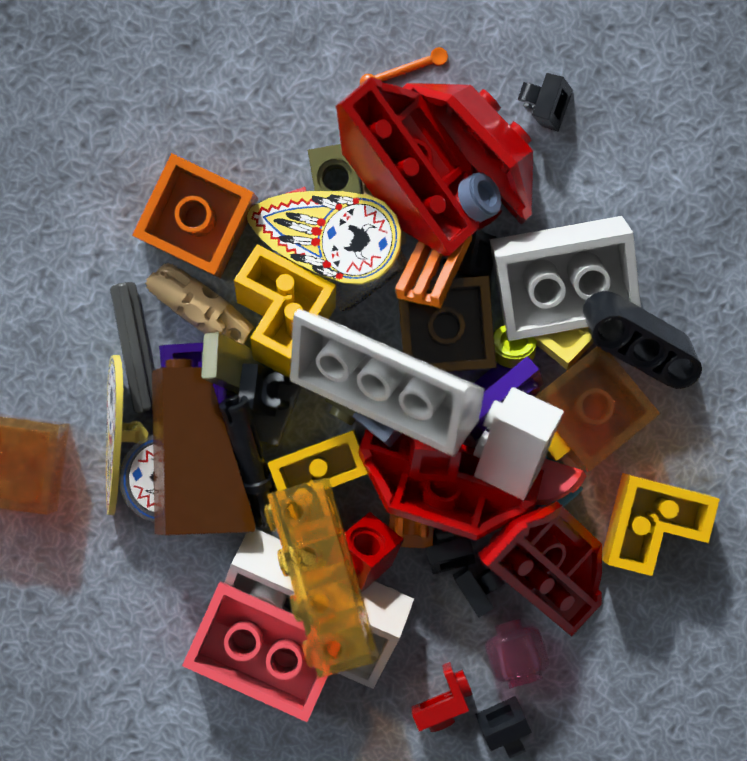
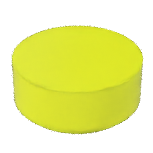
[494,325,537,368]

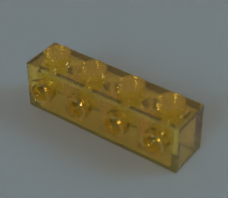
[265,478,379,678]

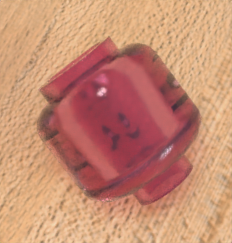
[485,619,549,689]

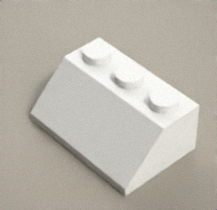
[490,216,641,341]

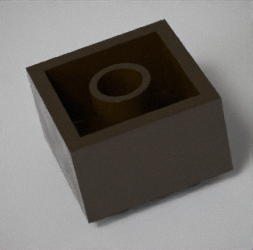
[397,276,496,372]

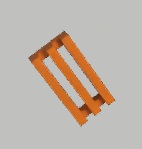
[395,235,472,308]

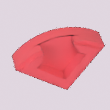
[535,459,587,505]

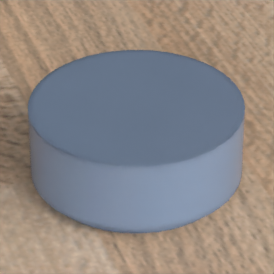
[458,173,501,222]

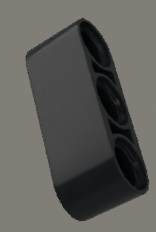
[583,291,702,389]

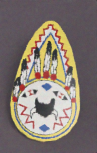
[247,191,402,285]
[106,355,148,515]

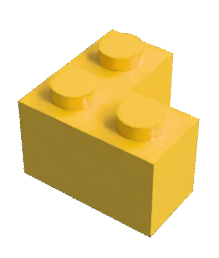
[234,244,336,377]
[267,429,368,548]
[602,473,720,576]

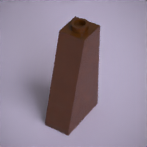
[152,359,255,535]

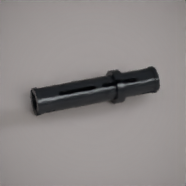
[219,395,283,528]

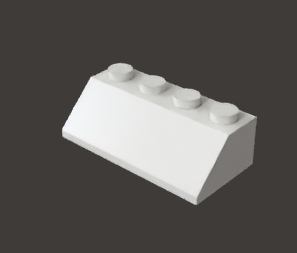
[290,309,484,456]
[224,529,414,689]

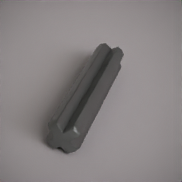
[110,282,153,413]

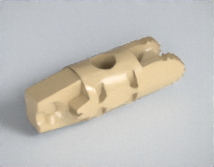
[145,263,255,345]

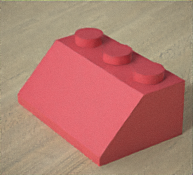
[182,581,345,722]

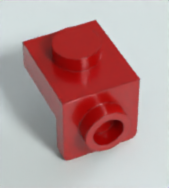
[411,662,473,732]

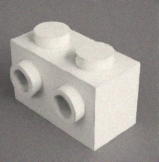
[473,387,564,500]

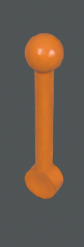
[360,47,448,85]

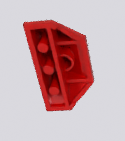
[336,77,479,256]
[403,83,533,225]
[358,429,544,541]
[478,501,602,637]

